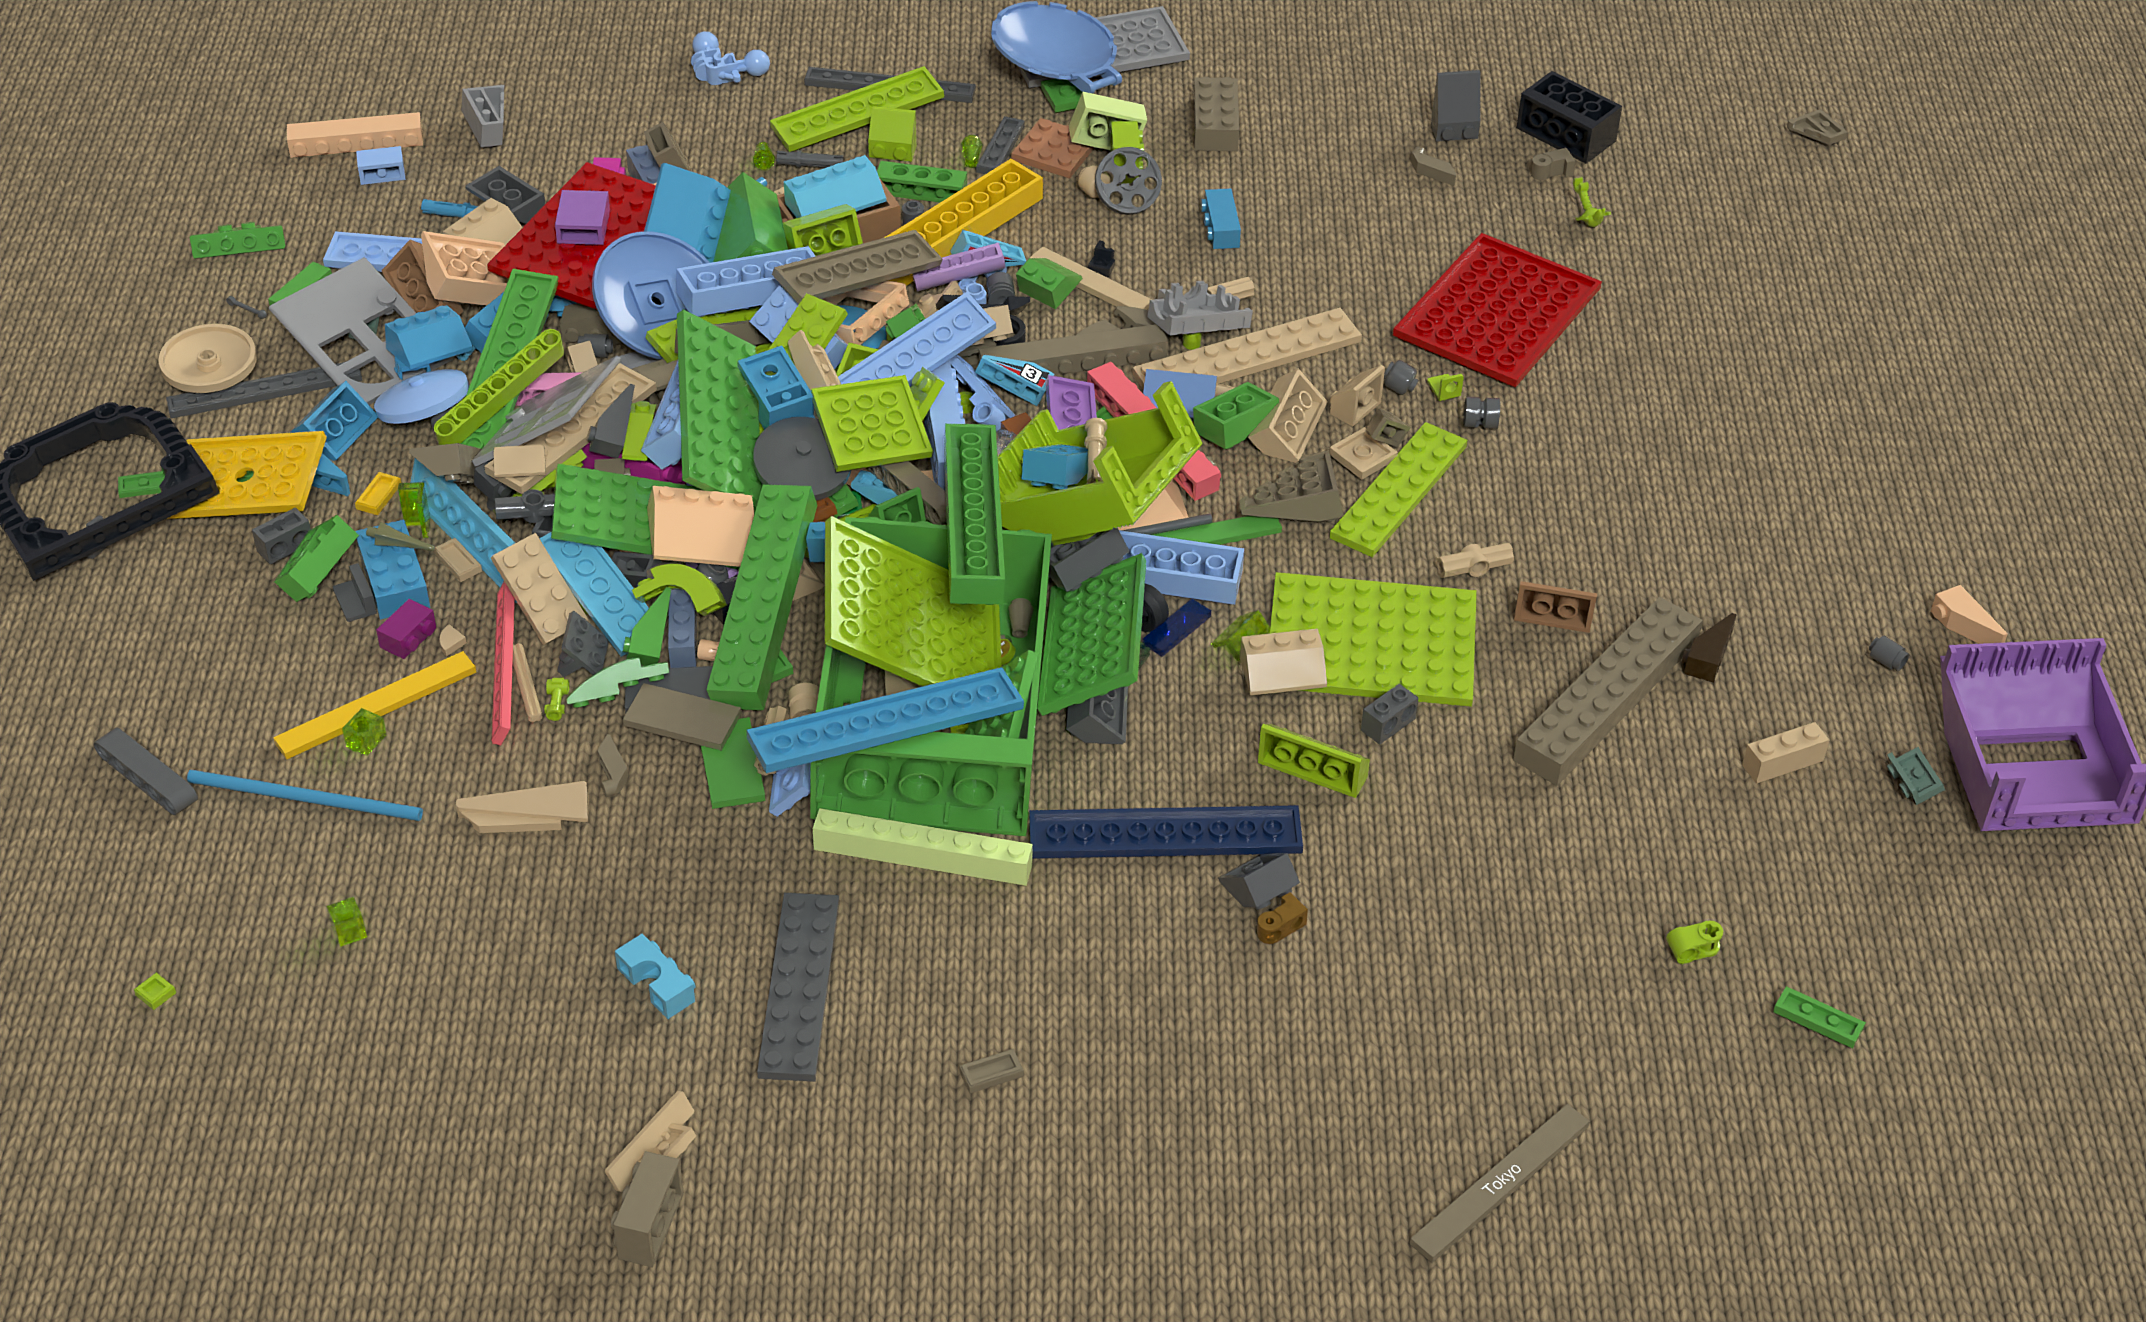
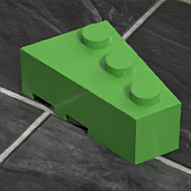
[274,515,359,602]

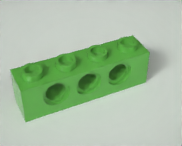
[877,161,967,202]

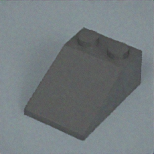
[1431,70,1480,141]

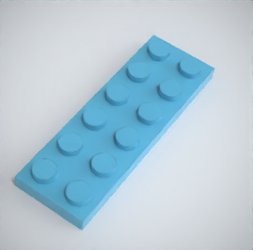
[539,532,649,657]

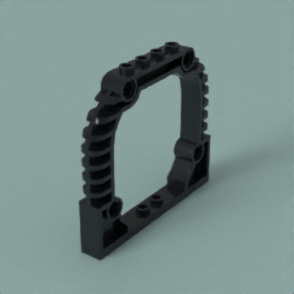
[0,402,220,581]

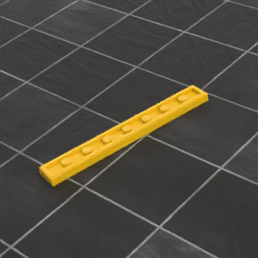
[273,651,476,760]

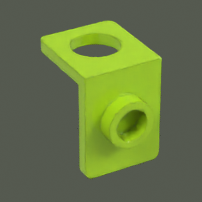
[1427,374,1464,401]

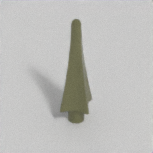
[366,522,435,551]

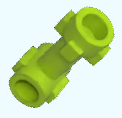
[544,678,570,721]

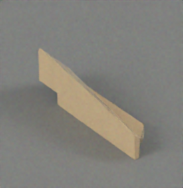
[788,330,841,419]
[456,781,589,833]

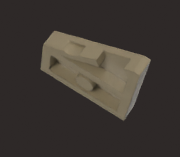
[1787,109,1848,145]

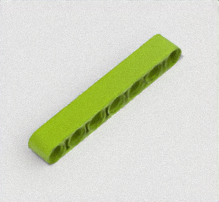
[434,329,564,445]

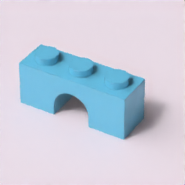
[615,934,695,1019]

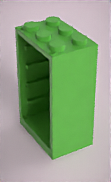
[713,172,788,262]

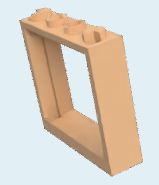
[822,281,909,345]

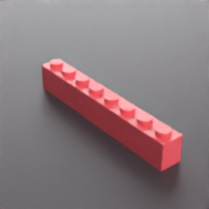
[1087,362,1221,501]

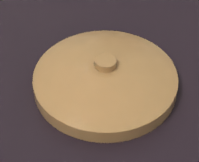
[158,324,257,393]

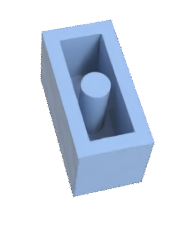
[356,146,406,185]

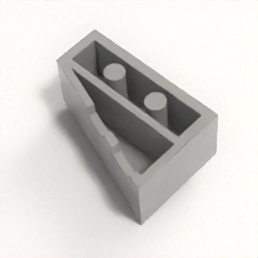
[461,85,504,147]

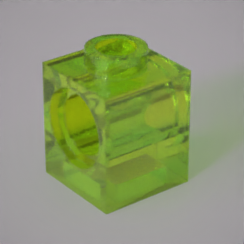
[342,708,387,756]

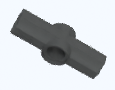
[495,489,554,523]

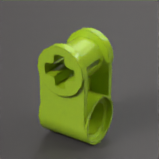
[1666,920,1724,964]

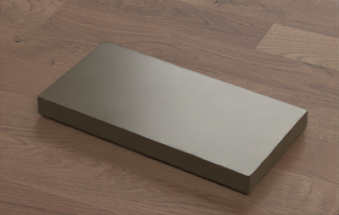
[623,683,742,751]

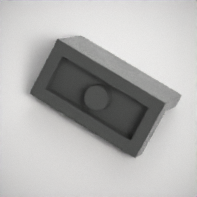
[333,563,377,622]

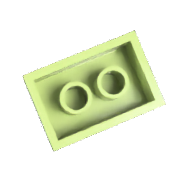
[1069,92,1147,150]

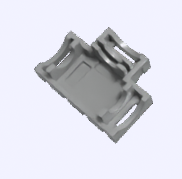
[1148,281,1253,335]

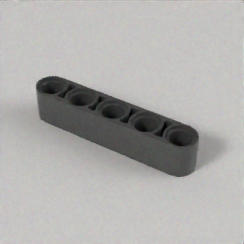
[93,727,198,815]

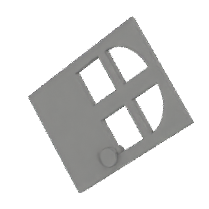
[269,257,454,405]
[472,356,621,467]

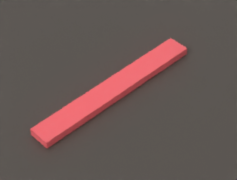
[491,581,515,746]

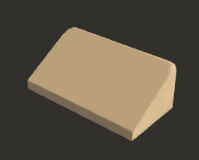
[493,445,546,478]

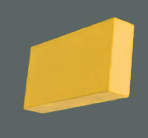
[355,472,402,515]

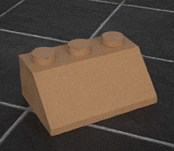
[1514,581,1597,633]

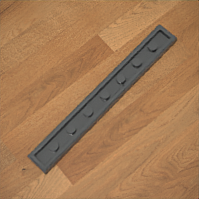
[804,67,976,103]
[166,362,362,418]

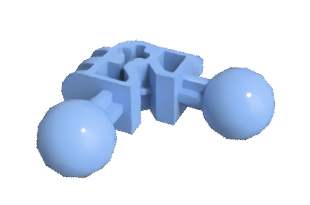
[691,31,770,85]

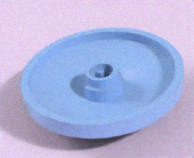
[374,369,470,424]

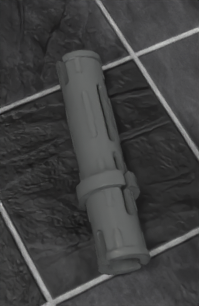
[777,150,844,168]

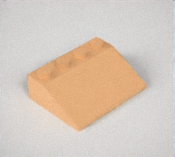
[421,231,509,306]
[647,486,754,567]

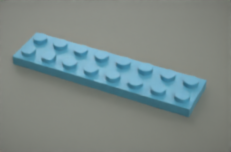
[408,458,517,603]

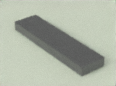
[976,116,1025,174]

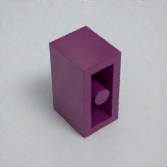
[376,599,437,659]

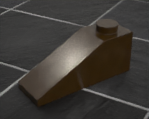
[1682,613,1737,683]

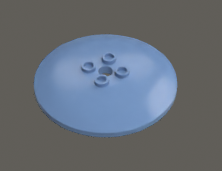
[592,231,709,359]

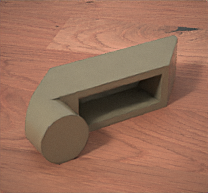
[1410,147,1456,186]
[597,734,628,797]

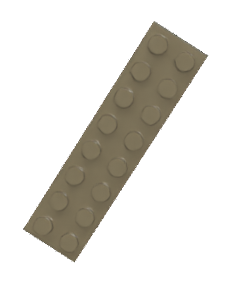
[772,230,943,304]

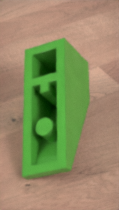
[622,587,672,666]

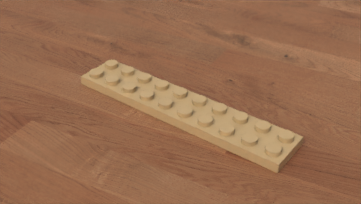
[1132,308,1362,390]

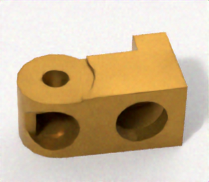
[1257,892,1308,944]

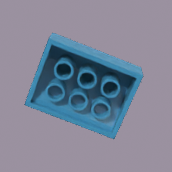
[644,163,731,263]

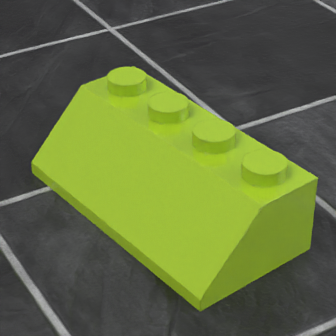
[1258,724,1370,798]

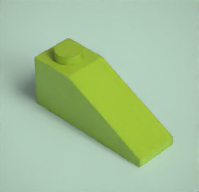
[622,401,656,461]

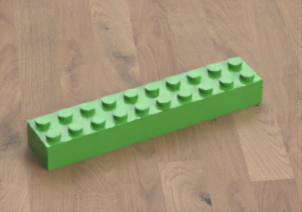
[944,423,1005,605]
[707,485,817,710]

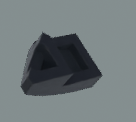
[1087,240,1115,277]

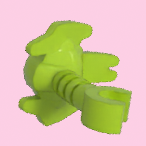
[1573,177,1611,227]

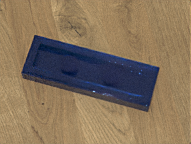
[1143,599,1212,657]

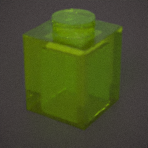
[327,897,367,947]

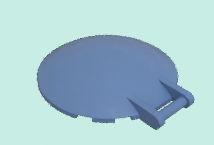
[991,1,1122,94]

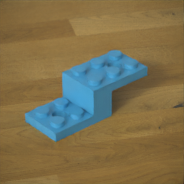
[738,346,815,430]

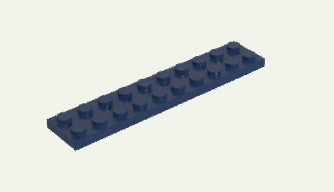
[1029,805,1303,859]

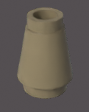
[1008,598,1034,638]

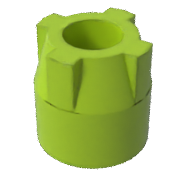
[1182,332,1201,350]

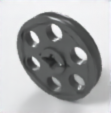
[1095,147,1162,215]

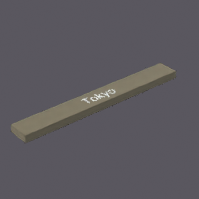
[1410,1104,1590,1263]

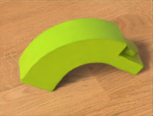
[632,564,727,616]

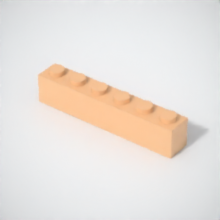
[287,112,423,158]

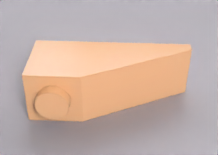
[1931,585,2008,644]

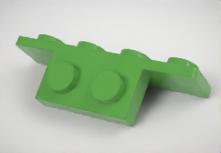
[190,222,286,258]

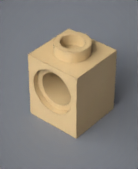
[564,341,598,373]

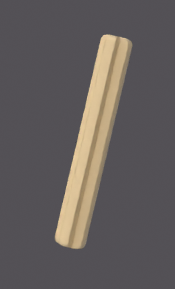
[512,643,542,723]

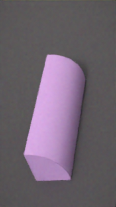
[912,243,1005,292]

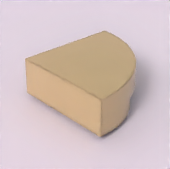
[440,624,467,657]

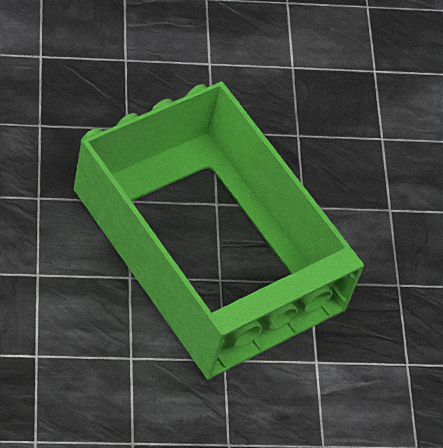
[810,517,1052,836]

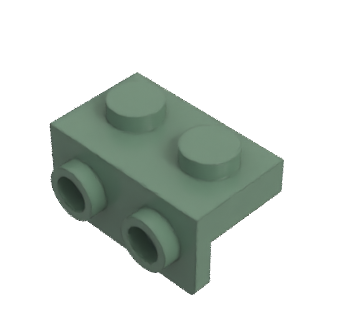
[1886,747,1945,805]

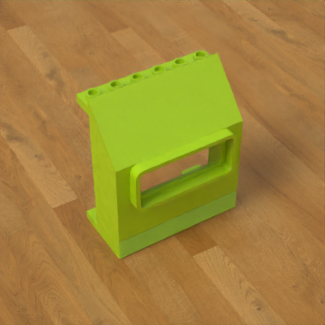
[998,381,1202,545]

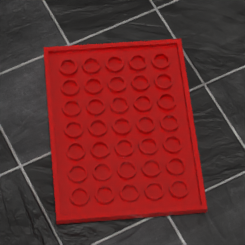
[487,162,656,309]
[1393,233,1602,387]

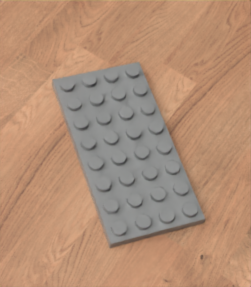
[1018,6,1190,88]

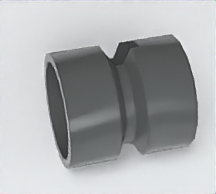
[1463,396,1500,429]

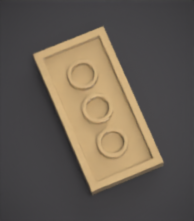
[491,533,588,646]

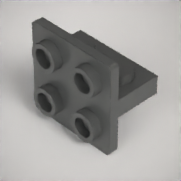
[557,611,609,677]

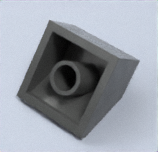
[1218,853,1300,910]

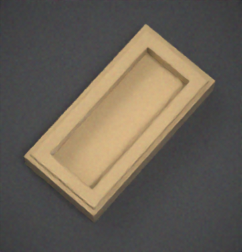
[434,538,482,582]

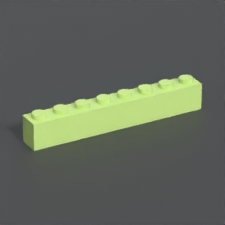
[812,808,1033,886]

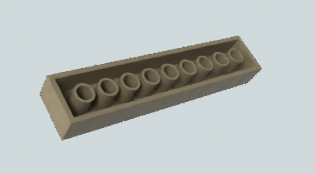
[1513,597,1703,786]

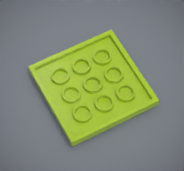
[811,375,933,472]

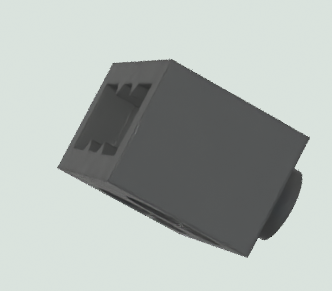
[252,508,311,564]
[1361,684,1418,745]

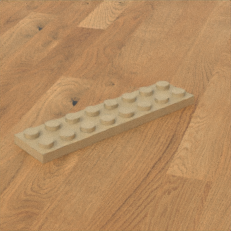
[484,363,657,494]

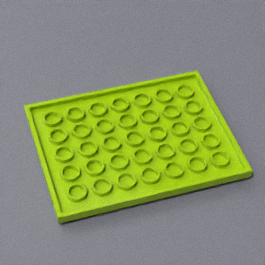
[825,516,1002,686]
[1270,572,1477,707]

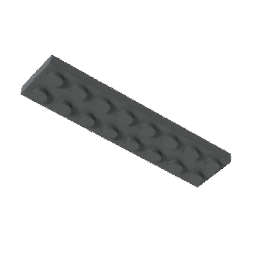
[757,893,840,1082]

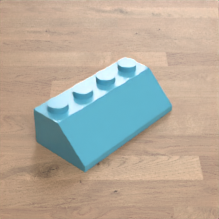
[784,155,886,218]

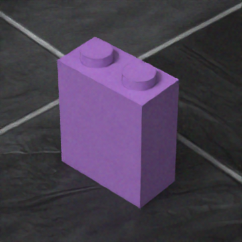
[555,190,610,245]

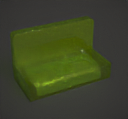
[398,482,430,538]
[1211,610,1270,661]

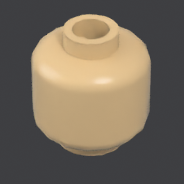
[1078,165,1111,198]

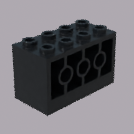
[1516,71,1622,164]

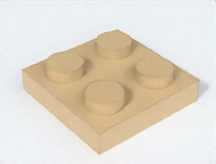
[1329,427,1398,480]

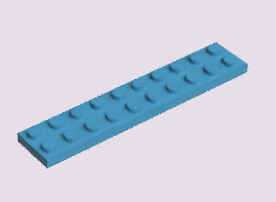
[747,667,1024,773]

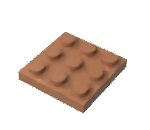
[1011,118,1095,178]

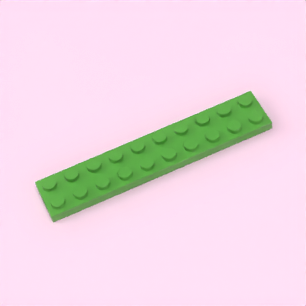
[460,269,559,449]

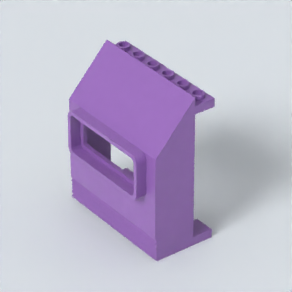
[1940,638,2146,831]

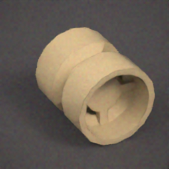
[788,683,819,719]

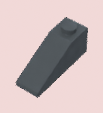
[587,384,635,458]

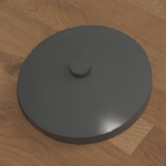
[753,417,852,501]

